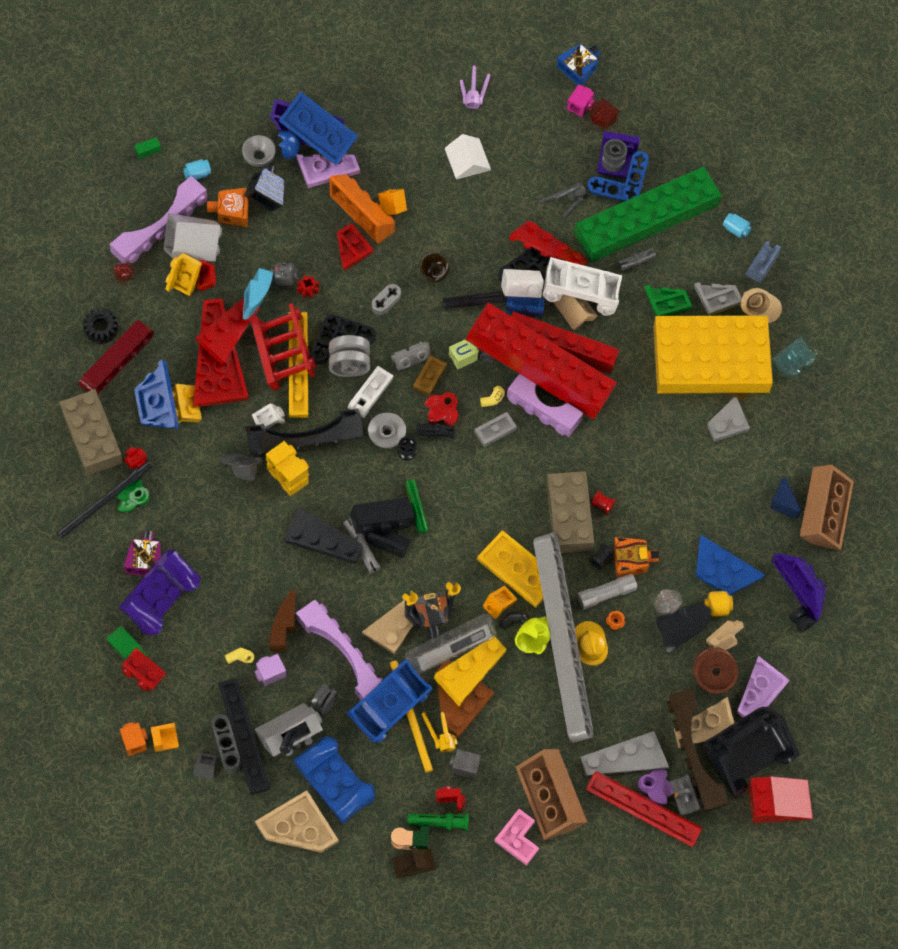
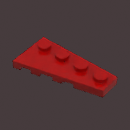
[509,220,588,266]
[195,298,260,365]

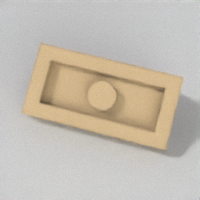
[554,294,598,330]

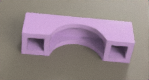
[507,374,583,437]

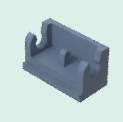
[745,241,781,283]

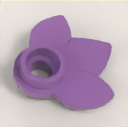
[638,769,674,805]

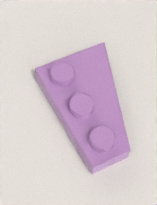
[737,656,790,717]

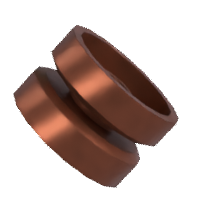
[693,647,738,694]

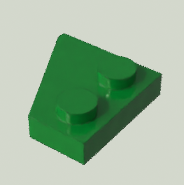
[644,285,692,317]

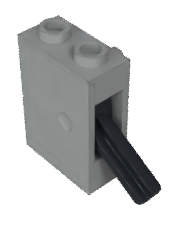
[255,703,323,757]

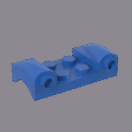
[346,659,433,743]
[294,736,376,824]

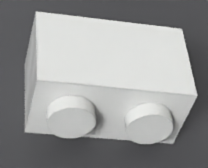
[501,269,544,298]

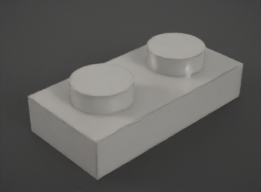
[474,412,517,447]

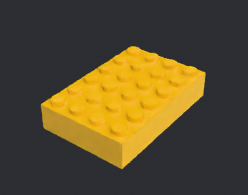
[653,316,773,393]

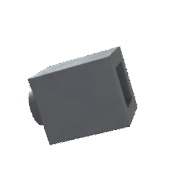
[449,749,481,779]

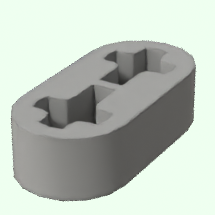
[372,284,401,315]

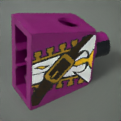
[124,530,162,576]

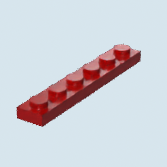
[586,771,703,847]

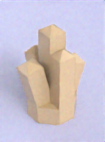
[706,620,744,650]

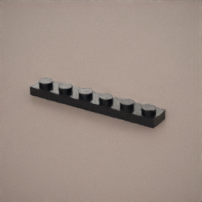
[218,678,270,795]

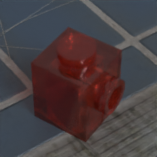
[590,98,619,131]

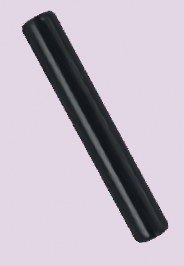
[442,291,507,309]

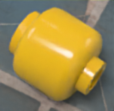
[704,591,733,617]

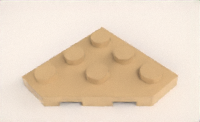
[255,791,339,853]

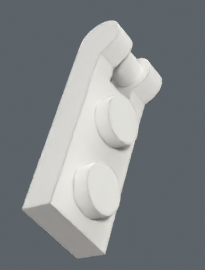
[348,366,393,418]

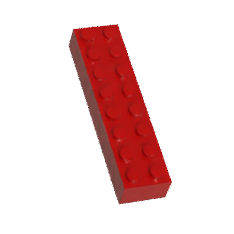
[465,302,617,420]

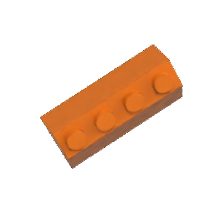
[329,174,395,244]

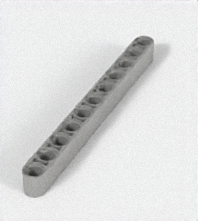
[534,533,594,743]

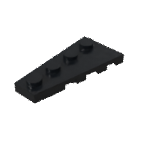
[284,506,363,564]

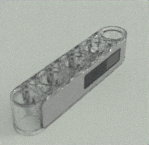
[405,614,497,674]

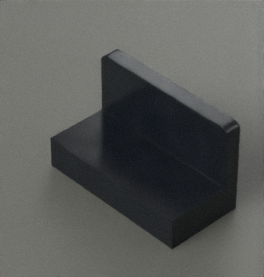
[368,531,411,558]

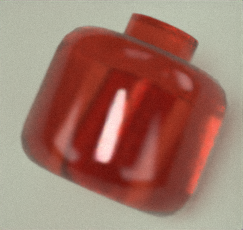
[114,262,134,282]

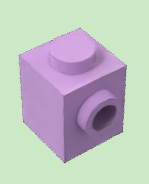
[254,654,286,686]

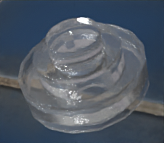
[654,589,683,614]

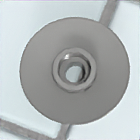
[368,413,406,448]

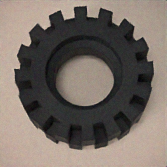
[83,307,118,344]

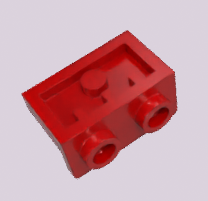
[120,648,166,692]

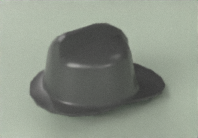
[219,453,262,480]

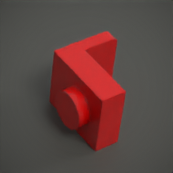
[197,260,216,292]
[436,786,465,813]

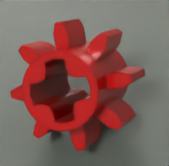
[297,275,319,299]
[124,446,148,470]

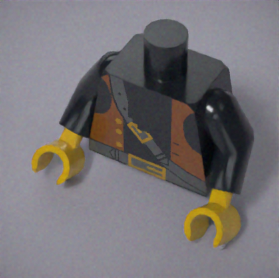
[402,582,461,639]

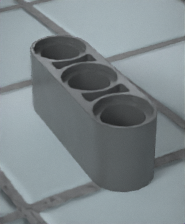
[212,714,241,774]

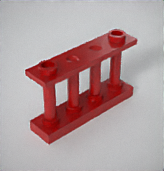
[250,303,316,391]

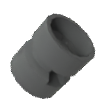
[602,139,627,172]

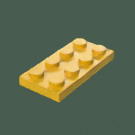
[477,530,544,608]

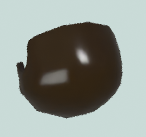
[420,252,450,283]

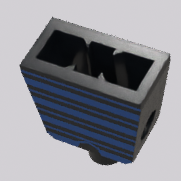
[244,165,284,212]

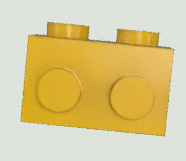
[165,253,202,296]
[172,384,202,424]

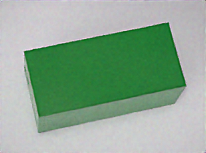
[134,137,161,159]

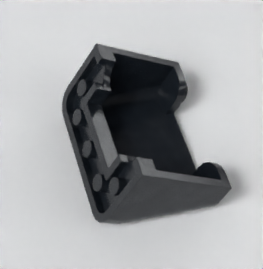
[703,707,800,797]

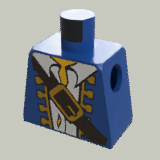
[556,44,600,86]

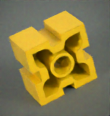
[266,441,309,497]

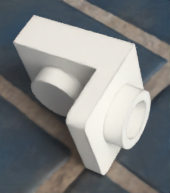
[252,403,285,429]

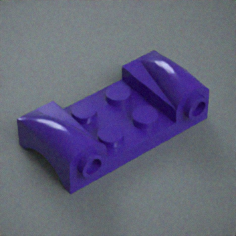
[118,549,200,635]

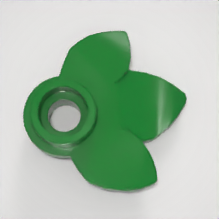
[116,480,150,512]

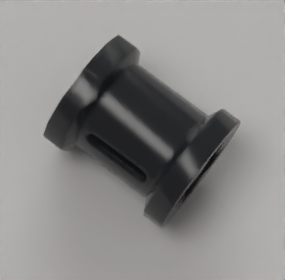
[589,544,615,570]

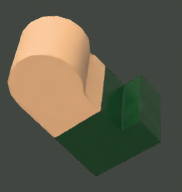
[391,826,429,850]

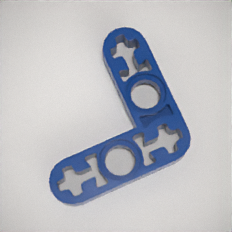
[587,151,648,202]

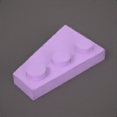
[296,155,360,188]

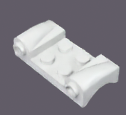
[543,257,622,316]

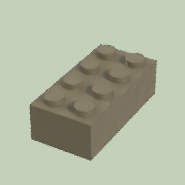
[59,389,123,476]
[546,471,594,553]

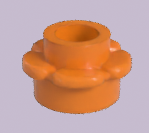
[606,611,625,630]

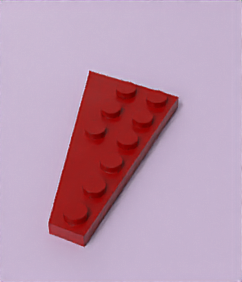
[193,298,249,408]

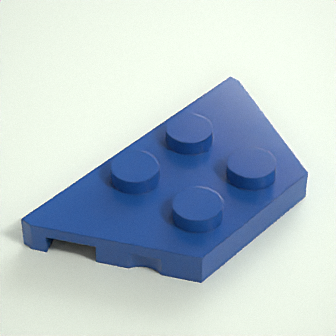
[134,360,179,429]
[696,535,765,596]

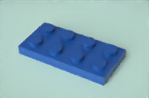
[279,91,359,165]

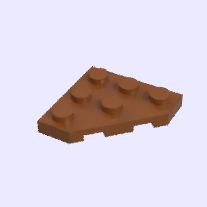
[435,659,495,738]

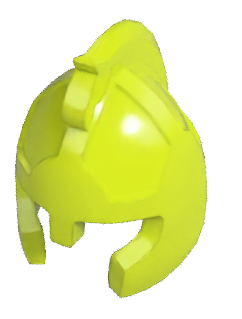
[515,616,550,655]

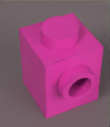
[567,84,595,117]

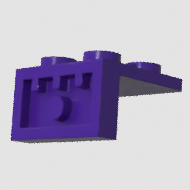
[597,131,640,179]

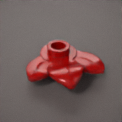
[424,392,458,426]

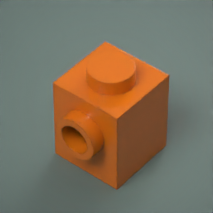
[120,722,148,756]

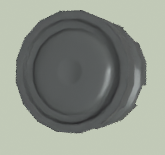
[310,684,338,715]

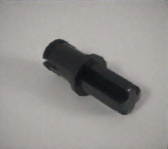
[416,423,455,438]

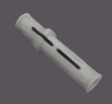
[343,518,380,573]

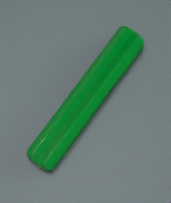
[405,479,428,534]

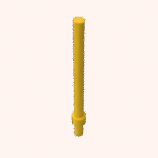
[390,661,433,773]

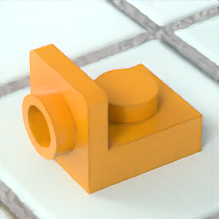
[483,586,517,619]

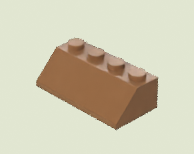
[800,465,854,550]
[516,749,587,840]

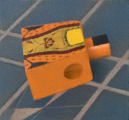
[613,537,659,578]

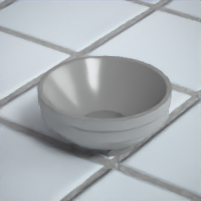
[242,135,276,167]

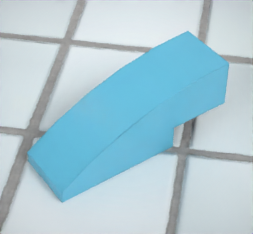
[243,268,273,320]

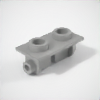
[391,341,431,371]

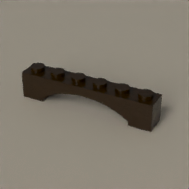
[667,688,729,812]

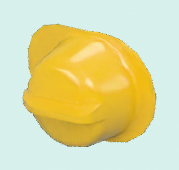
[575,621,608,665]

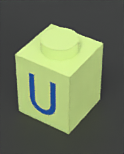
[449,340,479,370]

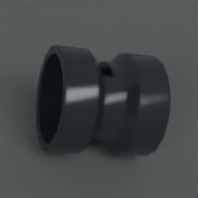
[398,436,417,461]
[789,606,816,633]

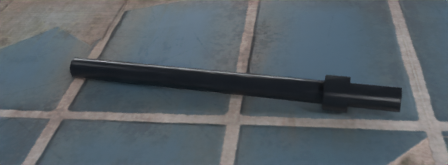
[57,461,152,539]

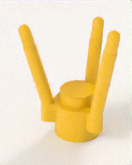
[422,712,458,753]

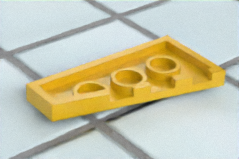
[434,636,507,706]

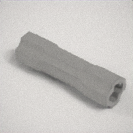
[577,573,637,610]

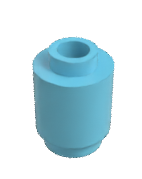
[183,159,211,180]
[723,213,751,238]

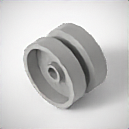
[329,335,370,377]

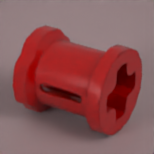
[591,491,616,515]

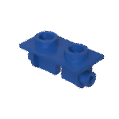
[506,296,545,317]

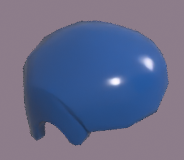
[278,131,301,159]

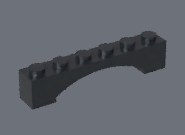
[245,408,363,455]

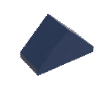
[770,477,801,518]

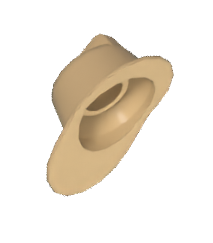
[741,288,782,323]

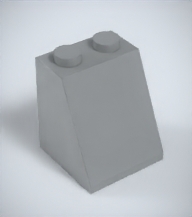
[163,213,222,261]

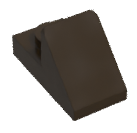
[392,849,436,879]

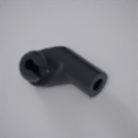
[499,611,529,630]

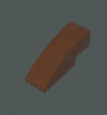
[270,590,296,652]

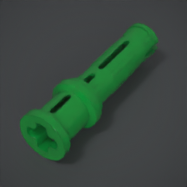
[408,812,469,831]

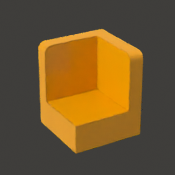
[378,189,407,215]
[151,723,179,752]

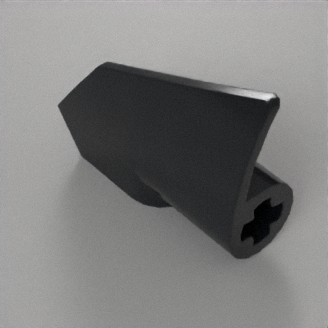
[656,603,712,653]

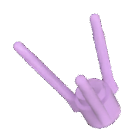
[460,65,490,109]

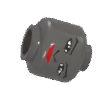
[271,262,299,286]

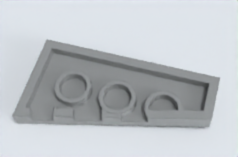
[580,731,669,777]

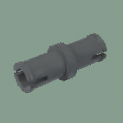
[618,247,656,272]

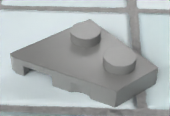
[694,282,742,316]
[707,397,750,442]

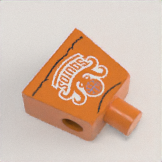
[207,188,249,227]

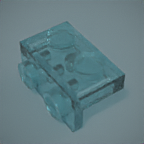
[771,337,818,377]

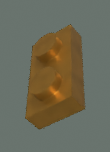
[413,355,447,397]

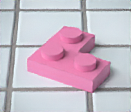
[494,809,539,866]

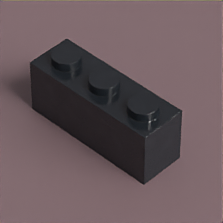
[350,497,414,535]

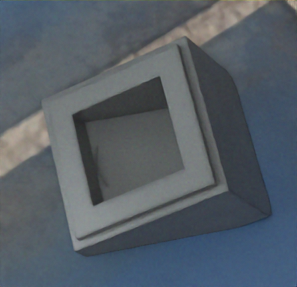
[194,753,218,779]

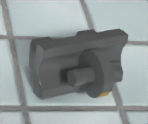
[670,775,701,816]

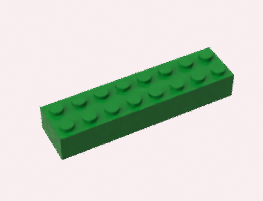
[574,166,722,263]

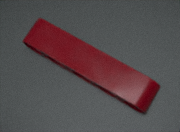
[78,320,154,394]

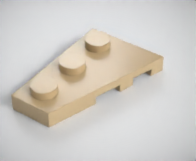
[362,596,414,654]
[674,697,734,748]

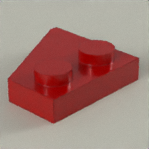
[337,223,373,271]

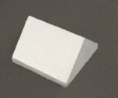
[445,134,491,180]

